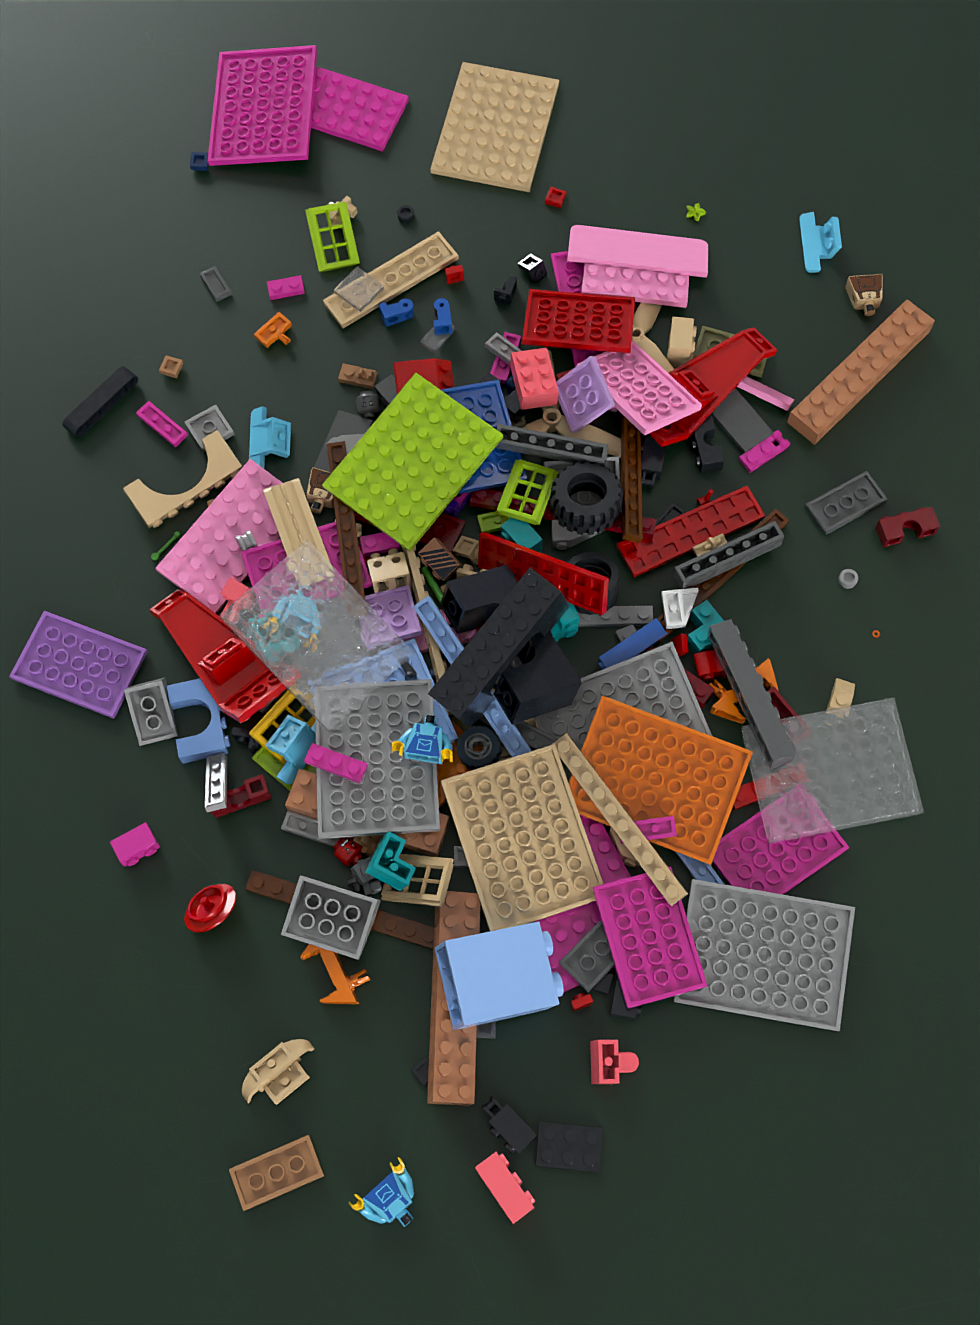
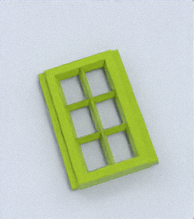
[305,202,360,272]
[496,459,558,525]

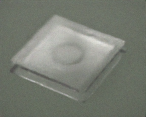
[334,267,384,312]

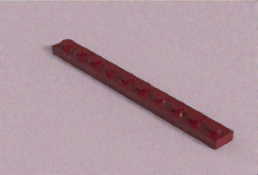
[470,489,657,539]

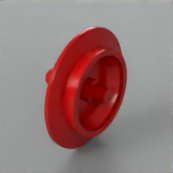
[184,884,236,932]

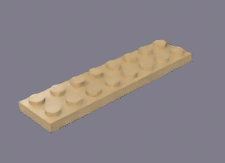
[323,231,458,329]

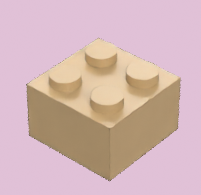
[667,317,697,368]

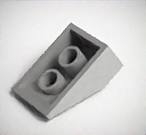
[124,678,178,746]

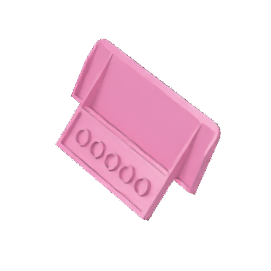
[567,225,708,308]

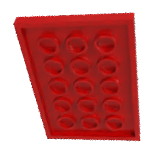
[522,289,635,353]

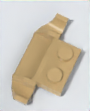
[242,1039,315,1105]

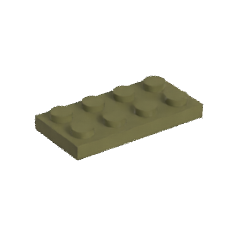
[693,326,767,377]

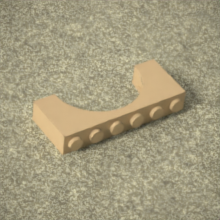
[123,430,242,528]

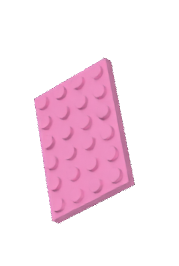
[577,341,702,435]

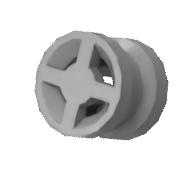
[235,530,257,551]

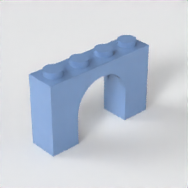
[167,679,230,764]

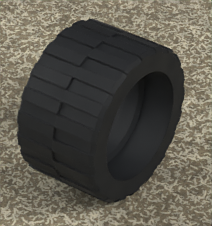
[567,552,620,615]

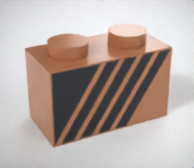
[418,538,463,581]

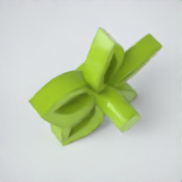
[686,203,706,221]

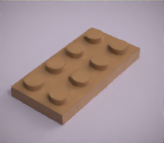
[229,1135,324,1211]

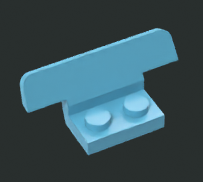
[800,212,842,273]
[249,406,291,469]
[266,715,316,784]

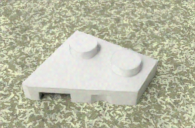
[661,588,698,629]

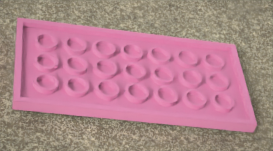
[156,459,283,614]

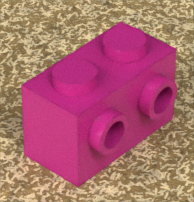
[110,822,160,867]

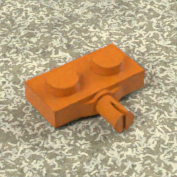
[254,312,292,348]

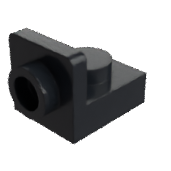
[518,254,547,283]
[493,276,517,305]
[231,727,260,754]

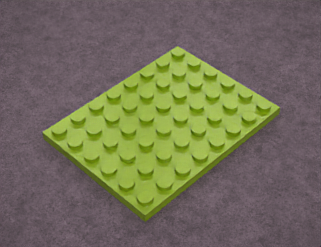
[322,373,503,552]

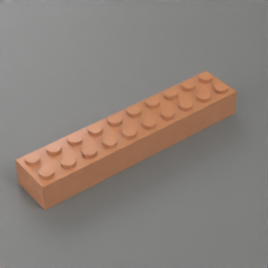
[787,299,935,445]
[427,891,480,1106]

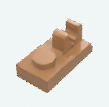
[338,363,378,389]

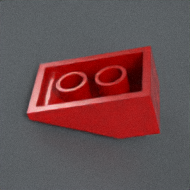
[393,358,454,394]

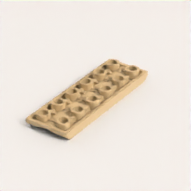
[263,478,335,588]

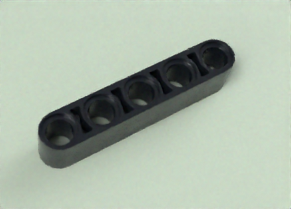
[62,366,138,438]

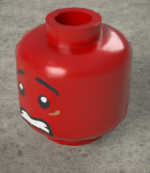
[334,837,363,866]

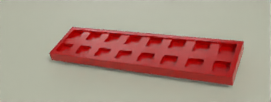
[616,485,765,578]
[478,532,609,615]

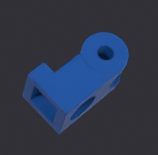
[433,298,453,335]
[379,299,414,327]

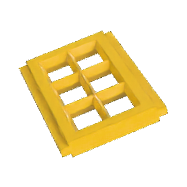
[249,683,315,764]

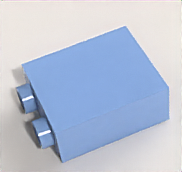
[435,922,563,1031]

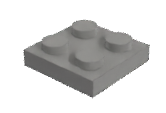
[185,405,235,452]

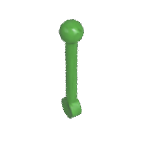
[151,531,181,561]

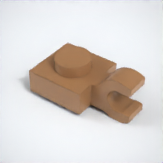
[353,835,381,857]

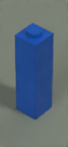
[598,618,667,670]

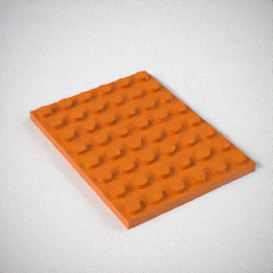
[569,695,753,865]

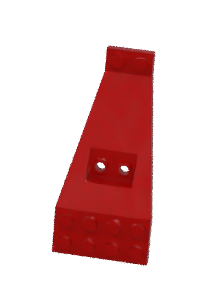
[649,328,777,447]
[149,589,302,723]

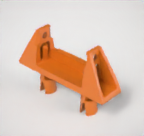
[709,658,779,724]
[300,944,371,1004]

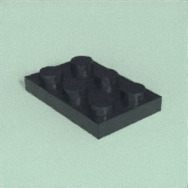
[536,1122,603,1173]

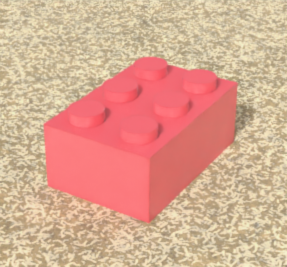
[510,348,559,410]
[475,1152,535,1224]

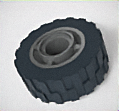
[456,726,502,770]

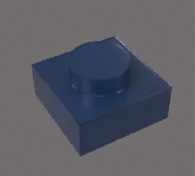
[190,152,208,171]

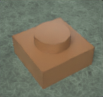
[159,355,184,378]

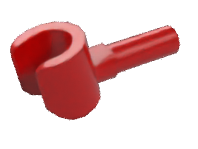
[696,489,713,506]

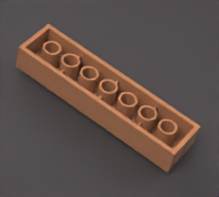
[285,769,450,857]

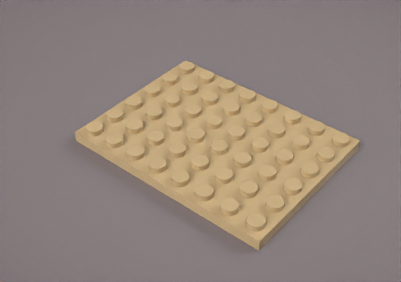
[430,62,559,192]
[441,744,603,931]

